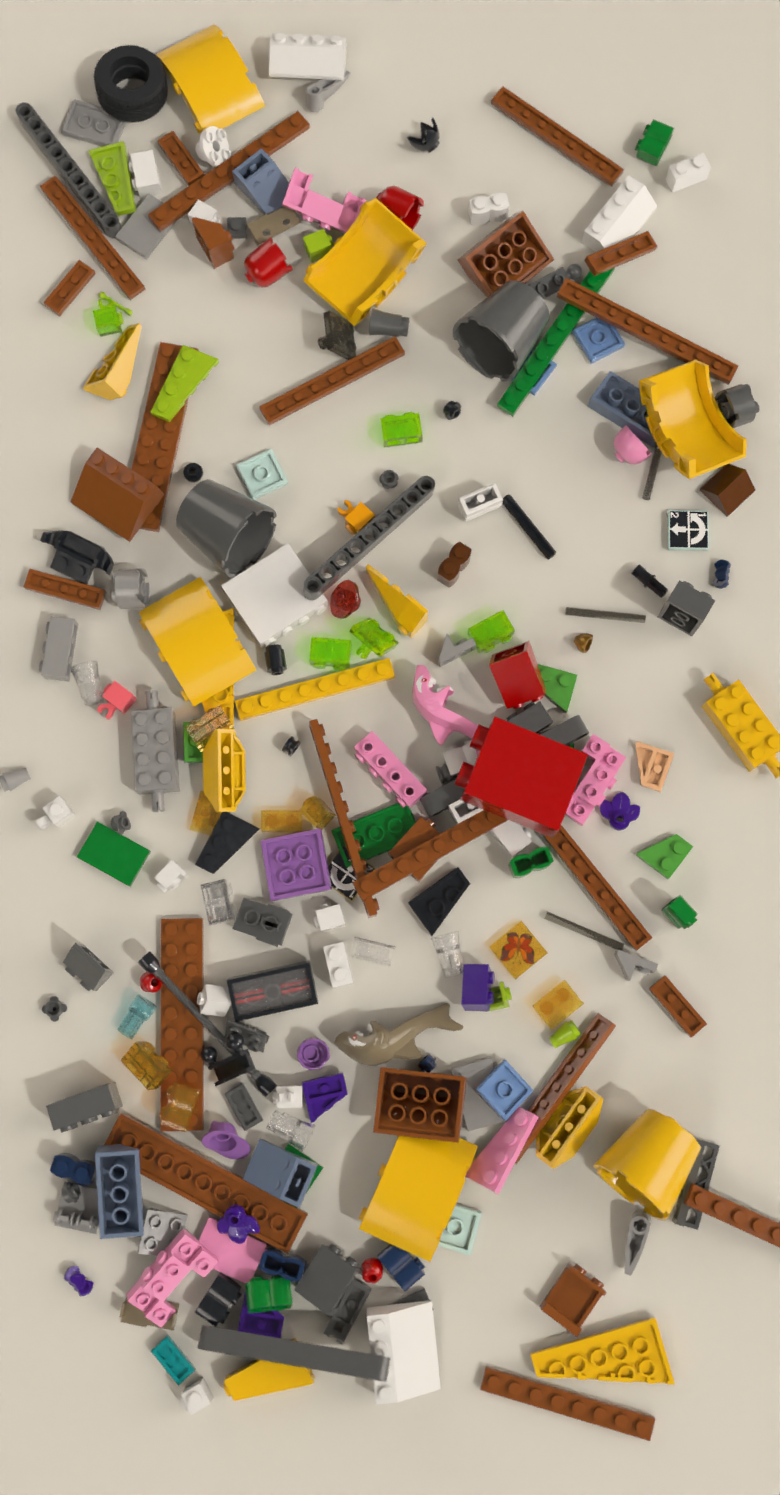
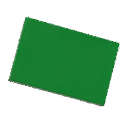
[77,822,151,887]

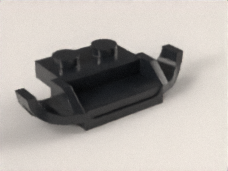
[40,530,114,584]

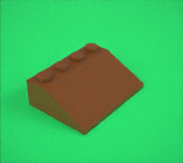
[457,211,554,297]
[71,447,164,542]
[373,1067,467,1143]

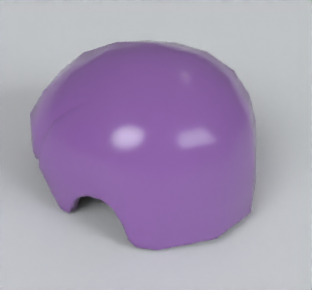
[297,1038,330,1070]

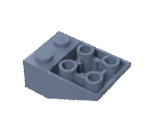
[232,148,289,215]
[243,1139,318,1208]

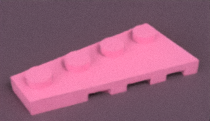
[465,1107,539,1194]

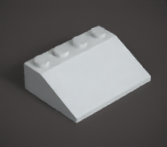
[367,1300,441,1405]

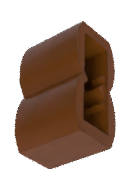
[437,542,471,588]

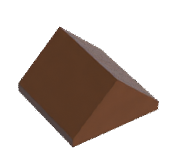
[700,464,755,517]

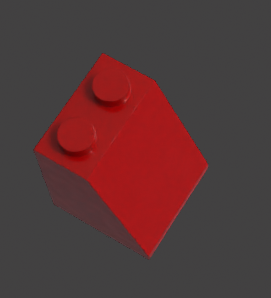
[489,641,546,709]

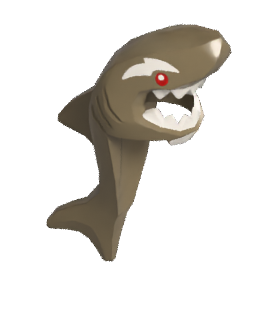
[334,1003,464,1066]

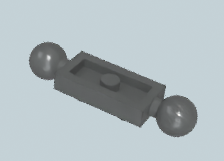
[528,264,582,299]

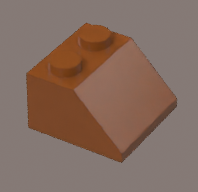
[191,217,235,269]

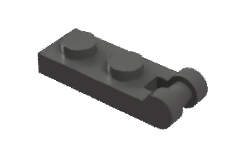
[323,1279,371,1344]

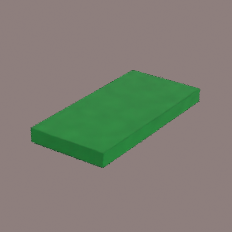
[331,803,416,868]

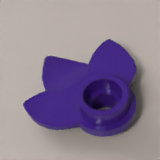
[599,792,640,831]
[217,1205,260,1244]

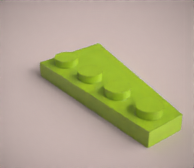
[88,141,136,216]
[151,345,219,422]

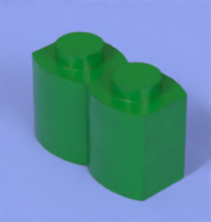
[635,119,674,166]
[508,847,554,878]
[661,895,698,929]
[245,1275,293,1313]

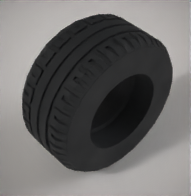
[94,45,168,122]

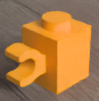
[337,500,375,535]

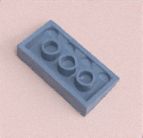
[587,371,656,447]

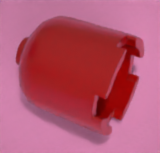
[376,186,424,230]
[244,237,293,287]

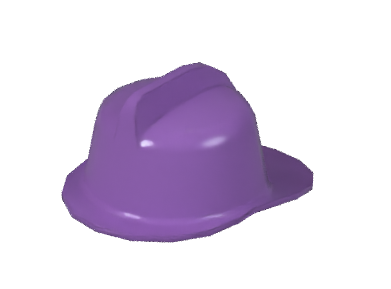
[202,1121,250,1160]

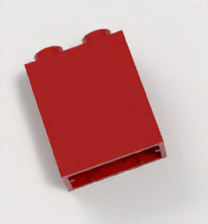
[454,717,588,838]

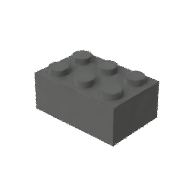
[657,580,716,636]
[46,1082,123,1133]

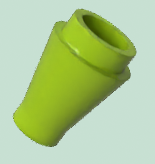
[549,1020,581,1049]

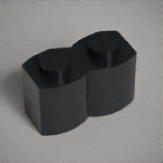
[194,1272,242,1327]

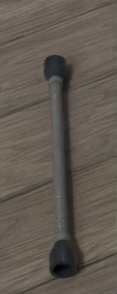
[138,951,277,1097]

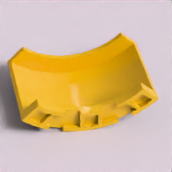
[156,24,265,134]
[303,198,427,326]
[639,360,747,479]
[138,576,256,706]
[358,1136,478,1262]

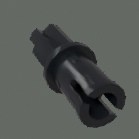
[631,564,668,598]

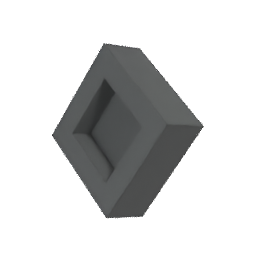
[227,217,247,239]

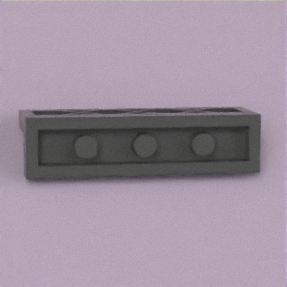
[672,1138,720,1230]

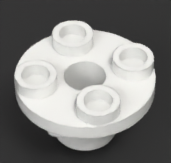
[195,126,231,167]

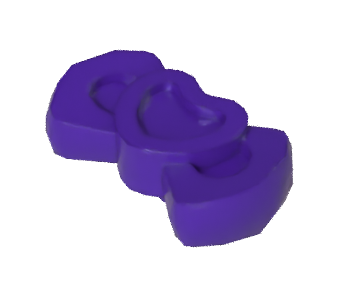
[64,1266,93,1296]

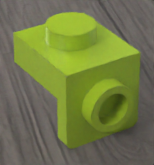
[485,981,512,1012]

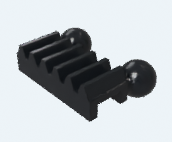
[201,1033,256,1086]

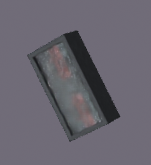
[227,960,319,1022]

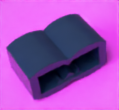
[50,1153,96,1185]
[378,1244,425,1292]
[259,1248,306,1282]

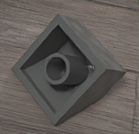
[63,943,114,991]

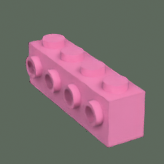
[354,731,427,809]

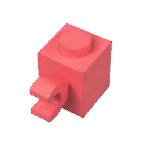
[97,681,137,720]

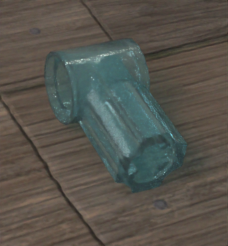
[117,994,157,1039]

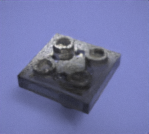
[318,310,356,360]

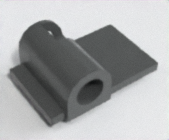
[232,898,293,947]

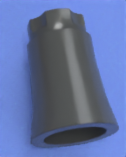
[368,308,409,337]

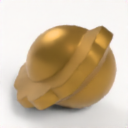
[574,633,593,653]

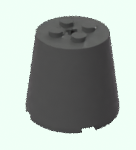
[453,280,549,382]
[176,479,277,578]

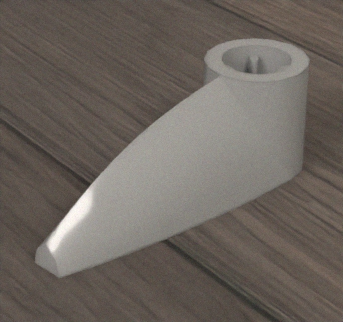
[306,70,350,112]
[625,1209,651,1276]

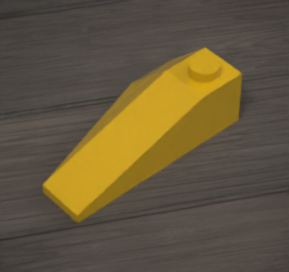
[83,323,141,400]
[366,564,428,638]

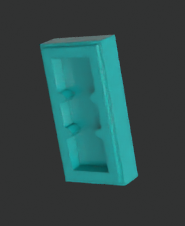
[151,1335,196,1386]

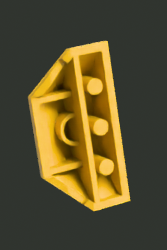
[203,729,246,812]
[536,1086,603,1169]

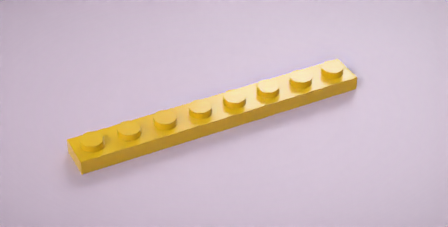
[235,658,395,721]

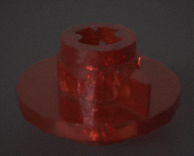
[330,580,361,619]

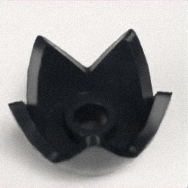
[407,118,440,153]

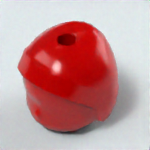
[140,972,164,993]
[361,1258,383,1284]

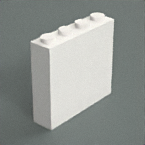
[221,543,328,648]

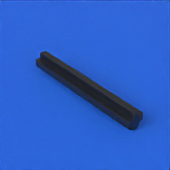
[502,494,556,560]

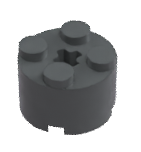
[715,384,759,429]

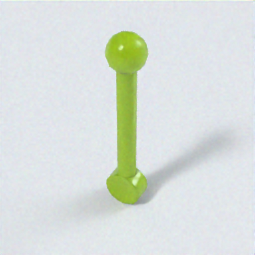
[99,292,133,316]

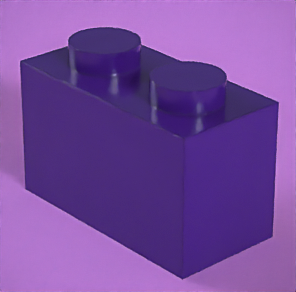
[461,964,495,1011]

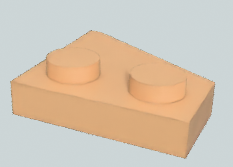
[636,741,674,793]

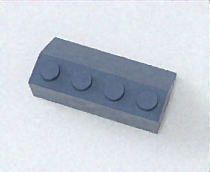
[95,1144,144,1239]

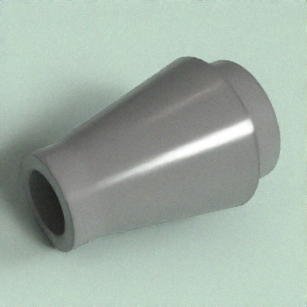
[0,768,31,792]

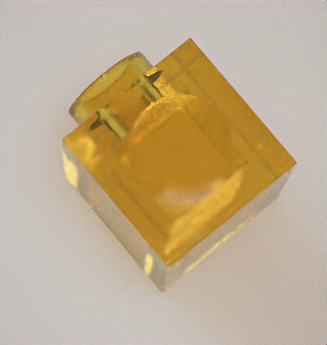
[300,796,336,830]

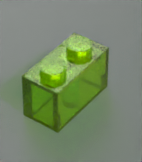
[380,412,423,448]
[467,610,515,654]
[309,637,352,670]

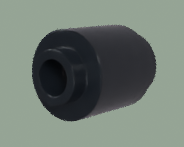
[264,644,287,676]

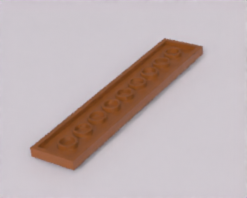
[132,342,199,532]
[161,918,204,1131]
[104,1113,308,1254]

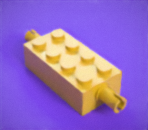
[701,673,780,779]

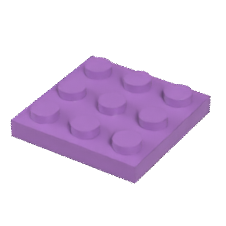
[261,828,332,901]

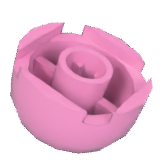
[614,426,652,464]

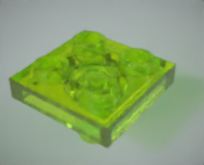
[349,618,399,659]

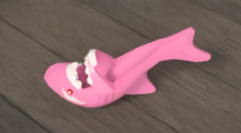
[412,665,479,756]

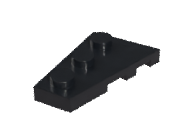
[195,812,260,874]
[408,867,470,937]

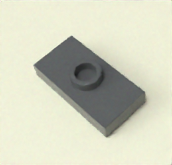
[224,1083,263,1131]

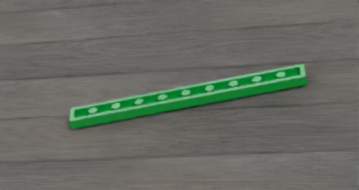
[497,268,615,417]

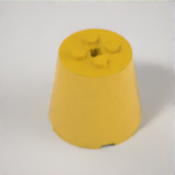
[593,1109,701,1221]

